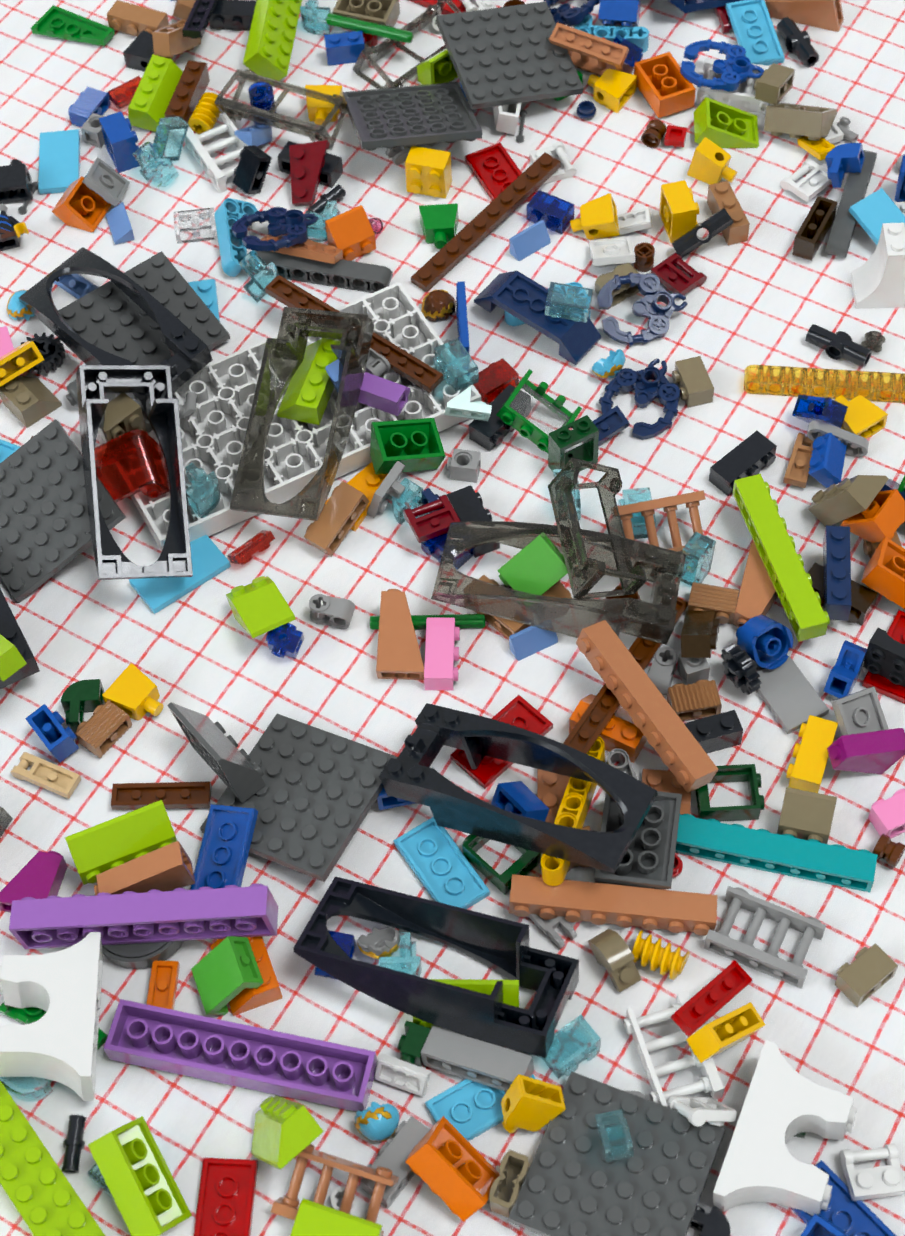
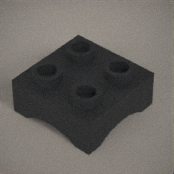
[863,628,905,687]

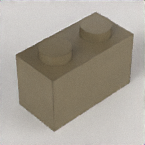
[754,63,795,105]
[672,356,714,408]
[835,943,898,1007]

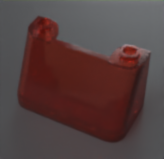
[94,430,170,502]

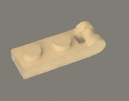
[10,752,81,799]

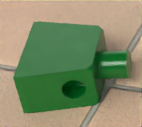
[419,203,459,249]

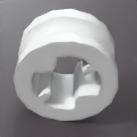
[330,1187,356,1213]

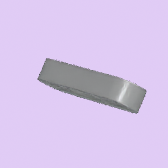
[807,420,869,457]

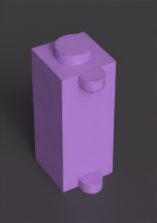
[348,370,410,416]

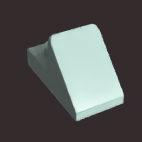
[444,386,492,422]

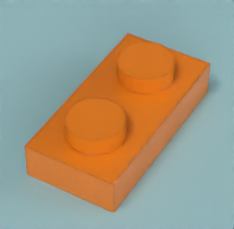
[147,960,180,1010]

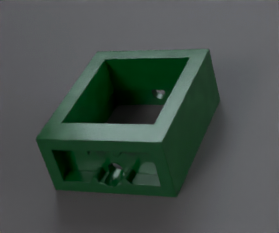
[548,415,599,481]
[695,764,764,822]
[462,834,541,895]

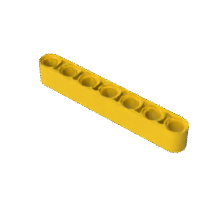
[541,737,605,886]

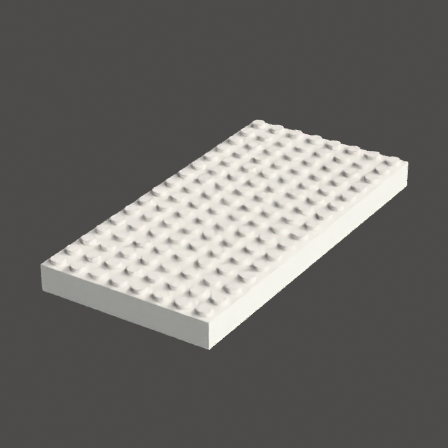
[97,282,482,552]

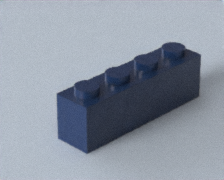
[823,525,851,621]

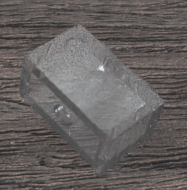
[173,207,218,244]

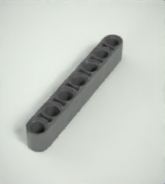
[825,150,877,258]
[250,251,393,293]

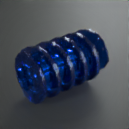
[248,82,277,126]

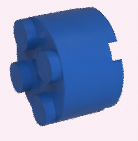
[736,615,793,669]

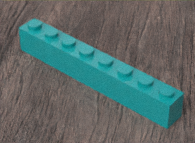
[675,814,878,893]

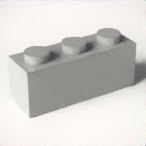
[360,1116,430,1209]

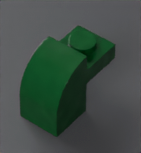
[61,679,104,734]

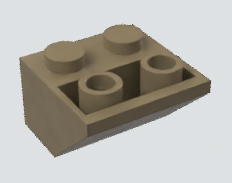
[103,393,148,459]

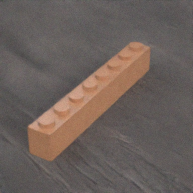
[576,620,718,793]
[509,874,717,936]

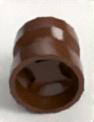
[641,119,667,148]
[633,242,655,272]
[872,834,905,868]

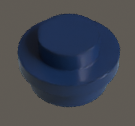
[577,101,596,119]

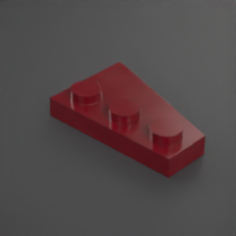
[289,140,330,206]

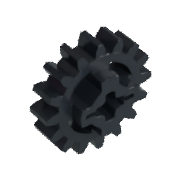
[21,333,65,374]
[721,644,761,695]

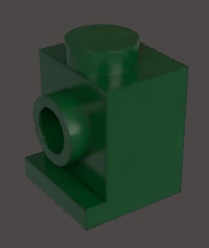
[398,1021,431,1067]

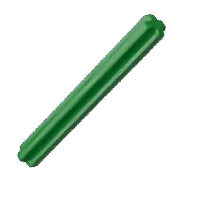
[326,13,414,43]
[370,614,485,630]

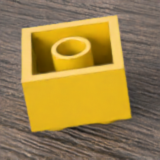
[405,146,452,199]
[659,180,699,243]

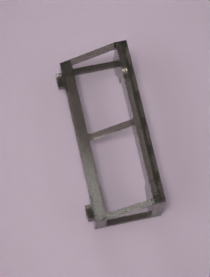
[353,0,461,89]
[215,69,347,150]
[548,458,647,600]

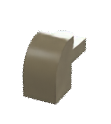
[588,929,642,992]

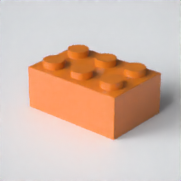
[634,52,696,118]

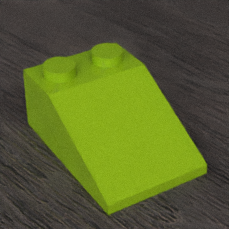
[694,97,759,148]
[226,576,296,638]

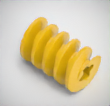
[188,92,223,134]
[632,930,690,980]

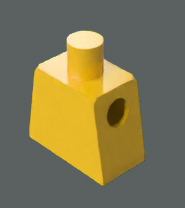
[587,69,637,113]
[305,85,343,127]
[687,137,737,185]
[570,193,620,240]
[833,395,888,439]
[102,663,163,720]
[501,1074,566,1133]

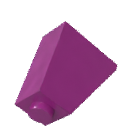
[827,728,905,775]
[0,851,68,913]

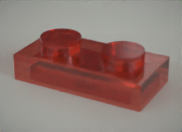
[107,76,141,109]
[227,530,275,565]

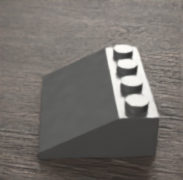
[167,702,266,803]
[594,791,682,889]

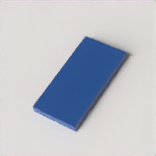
[456,281,469,375]
[190,804,258,890]
[791,1160,896,1236]

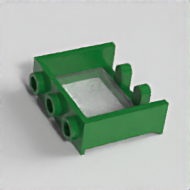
[496,369,582,453]

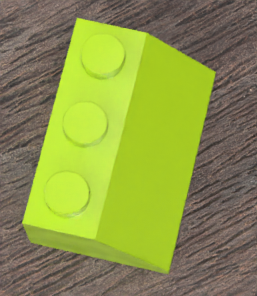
[290,1198,382,1236]

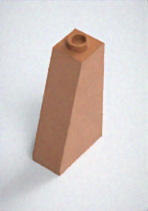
[765,0,844,32]
[733,542,778,628]
[376,589,424,680]
[94,841,195,896]

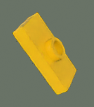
[797,136,836,161]

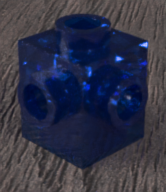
[266,623,304,659]

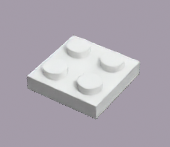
[589,237,635,267]

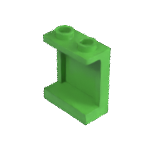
[497,532,573,606]
[191,936,264,1015]

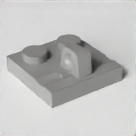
[82,157,130,207]
[367,461,405,518]
[831,687,888,736]

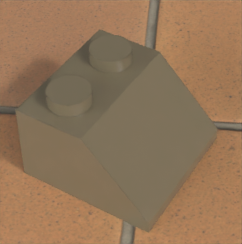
[0,376,62,428]
[777,787,837,844]

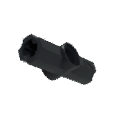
[777,17,819,68]
[671,208,734,258]
[805,324,872,367]

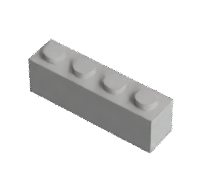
[421,1025,534,1092]

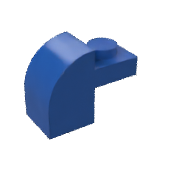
[825,143,865,188]
[823,640,867,698]

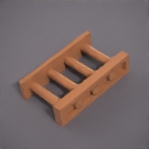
[549,22,634,76]
[611,490,714,566]
[271,1143,399,1236]

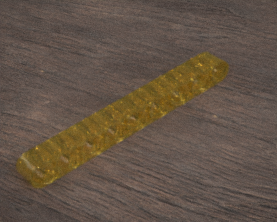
[744,365,905,403]

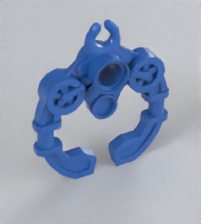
[680,39,764,92]

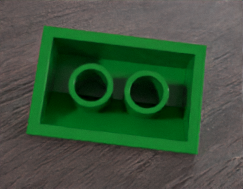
[370,418,445,475]

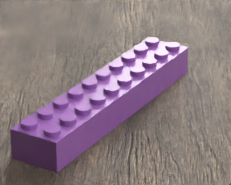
[9,884,278,949]
[104,999,377,1112]

